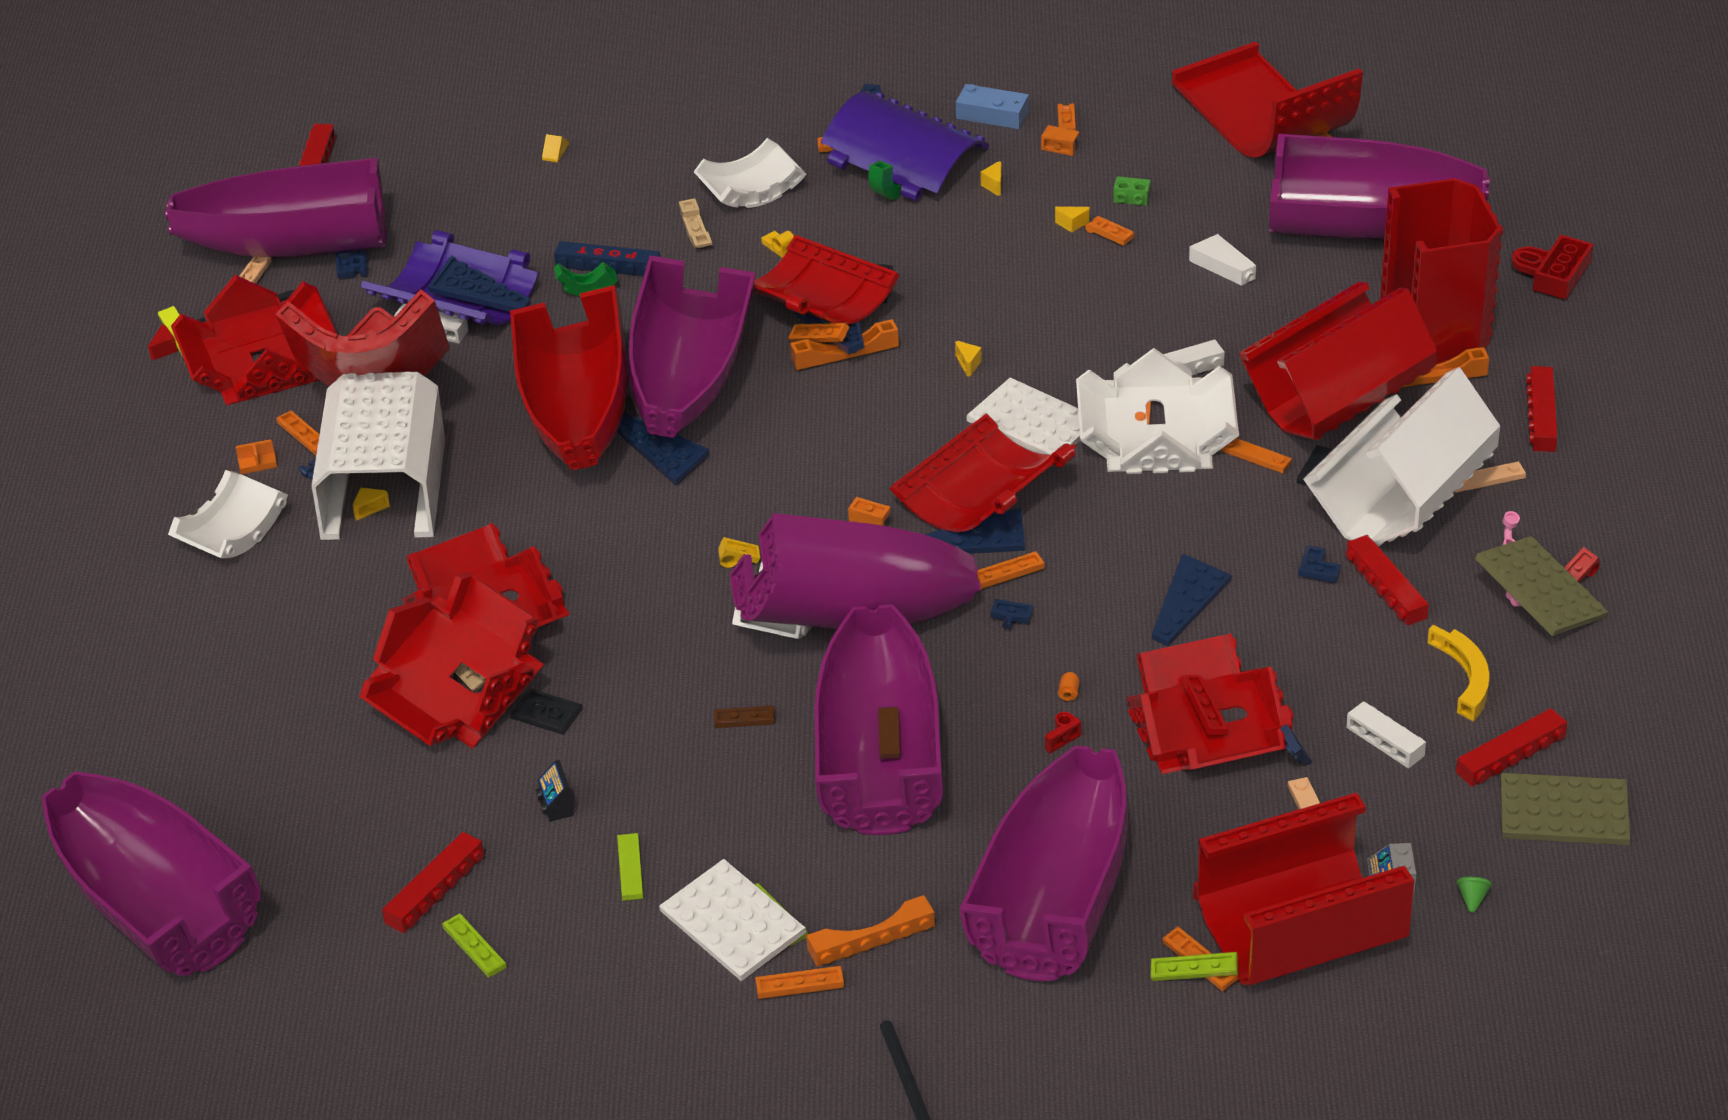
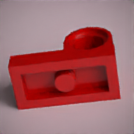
[1564,547,1600,583]
[1045,712,1081,754]

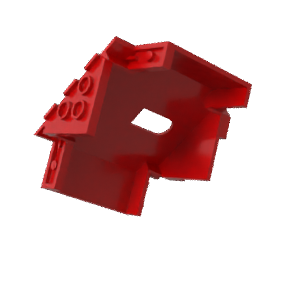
[171,275,338,406]
[402,523,570,628]
[359,572,545,749]
[1125,633,1293,774]

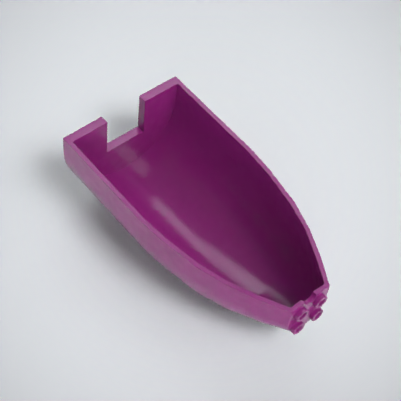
[1269,134,1490,239]
[165,158,387,257]
[628,255,756,437]
[730,513,980,629]
[814,604,943,835]
[960,745,1129,981]
[41,771,261,976]

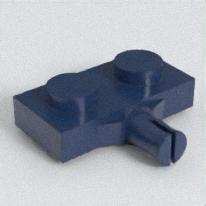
[991,599,1033,629]

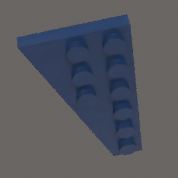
[428,255,531,311]
[617,412,709,485]
[924,508,1025,554]
[1152,553,1232,647]

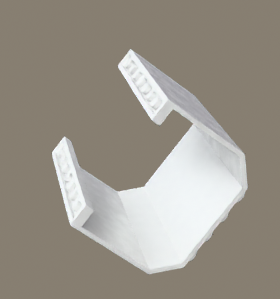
[1303,367,1500,546]
[312,372,445,540]

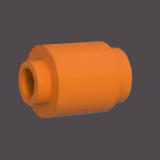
[1058,672,1080,701]

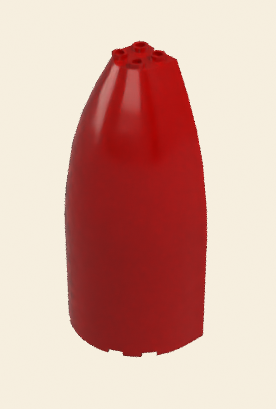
[510,285,628,470]

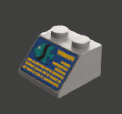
[1367,843,1416,892]

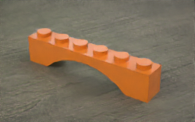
[790,319,899,370]
[1402,347,1489,387]
[806,895,935,967]

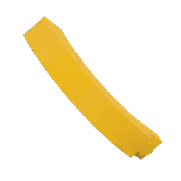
[1427,625,1489,722]

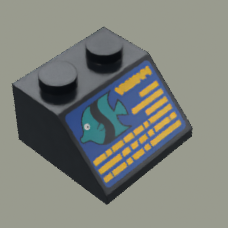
[535,760,573,822]

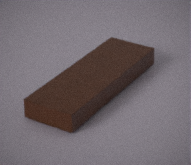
[714,705,775,728]
[878,707,900,759]

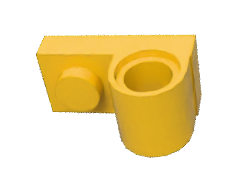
[761,231,794,258]
[718,537,760,568]

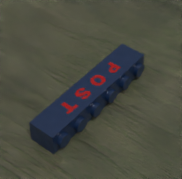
[554,241,660,276]

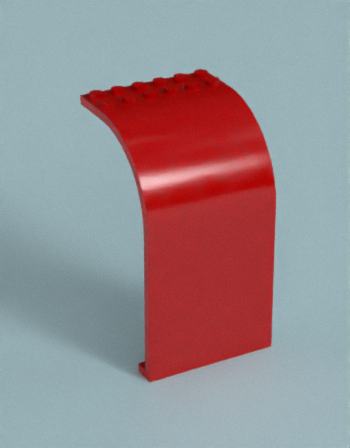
[1172,41,1363,158]

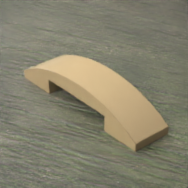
[679,198,712,248]

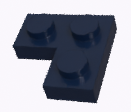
[1298,545,1341,583]
[1280,724,1313,766]

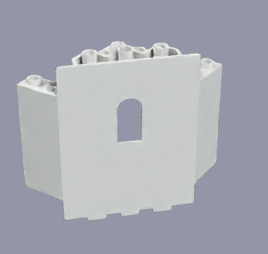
[1076,348,1239,474]

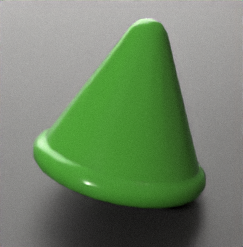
[1456,876,1492,913]

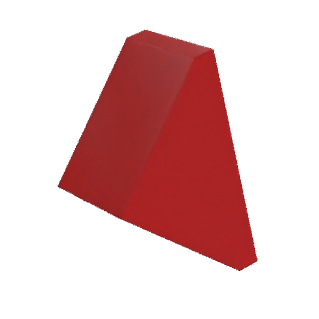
[148,324,178,360]

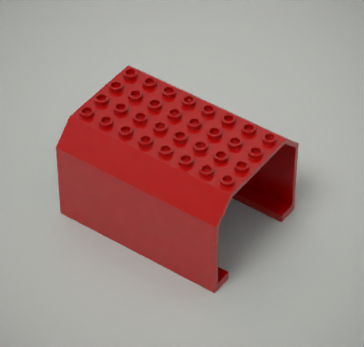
[1380,178,1503,364]
[1239,281,1437,440]
[1197,792,1414,985]

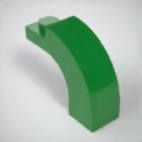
[869,160,902,200]
[554,262,618,296]

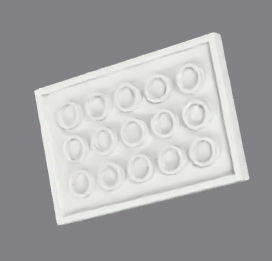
[967,378,1080,455]
[659,859,806,981]

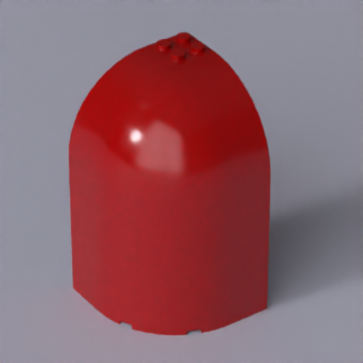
[275,289,450,387]

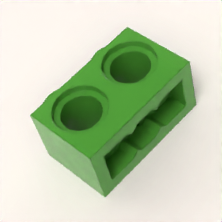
[1113,176,1151,206]

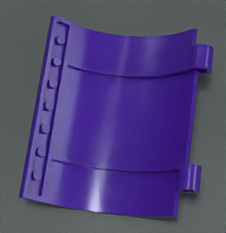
[821,91,989,202]
[361,230,539,325]

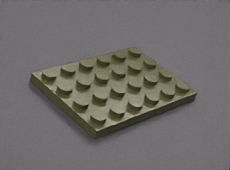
[1475,536,1608,636]
[1500,773,1630,845]

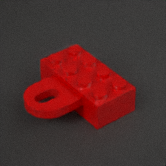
[1512,234,1594,299]

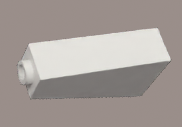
[1189,234,1256,285]

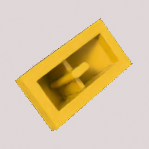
[542,134,569,162]
[981,162,1001,196]
[1055,206,1090,233]
[955,341,982,377]
[352,488,390,521]

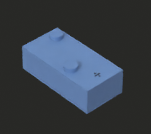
[955,84,1029,129]

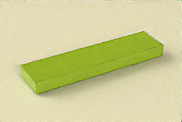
[617,833,643,901]
[442,914,507,978]
[1151,952,1238,981]

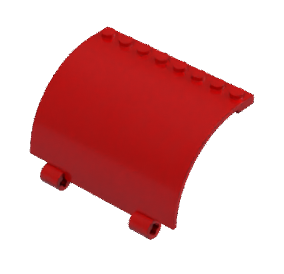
[753,235,900,324]
[890,413,1076,532]

